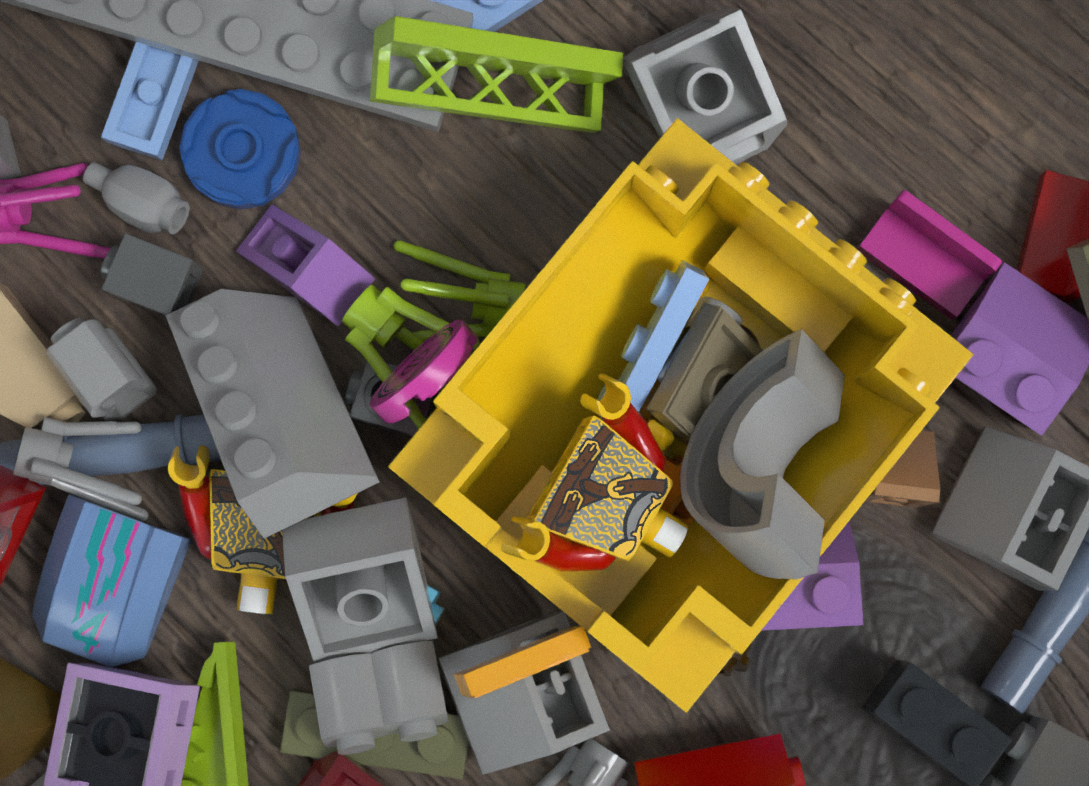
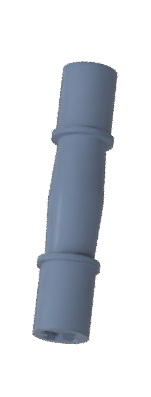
[0,414,222,485]
[980,528,1089,715]

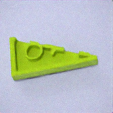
[181,642,249,786]

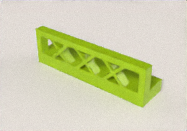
[370,16,623,133]

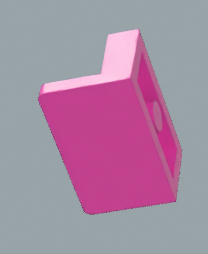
[857,190,1002,320]

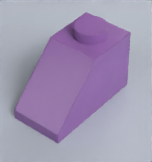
[236,205,375,327]

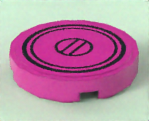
[369,319,478,424]

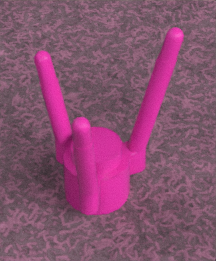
[0,163,111,259]

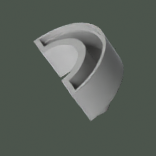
[680,329,845,580]

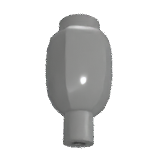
[83,162,190,234]

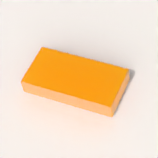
[453,626,591,698]

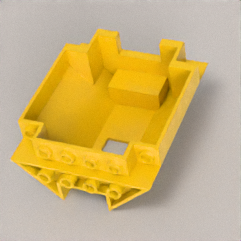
[388,118,974,713]

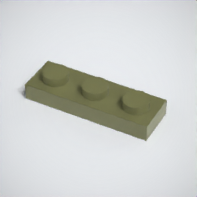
[280,690,469,780]

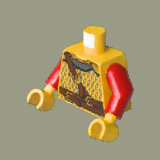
[501,373,689,572]
[168,445,358,614]

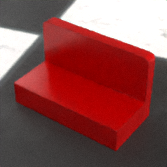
[1017,170,1089,303]

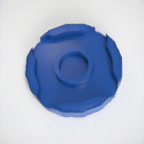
[179,89,301,210]

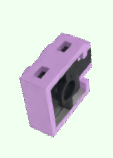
[43,663,200,786]

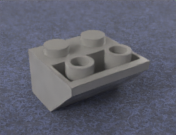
[929,426,1089,591]
[437,612,610,775]

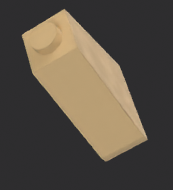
[0,283,85,430]

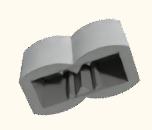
[46,318,157,422]
[309,640,449,755]

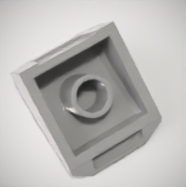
[623,7,787,164]

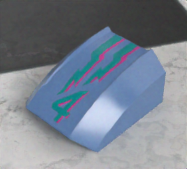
[32,494,192,667]

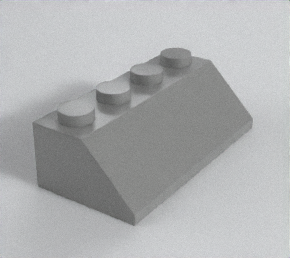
[165,289,380,538]

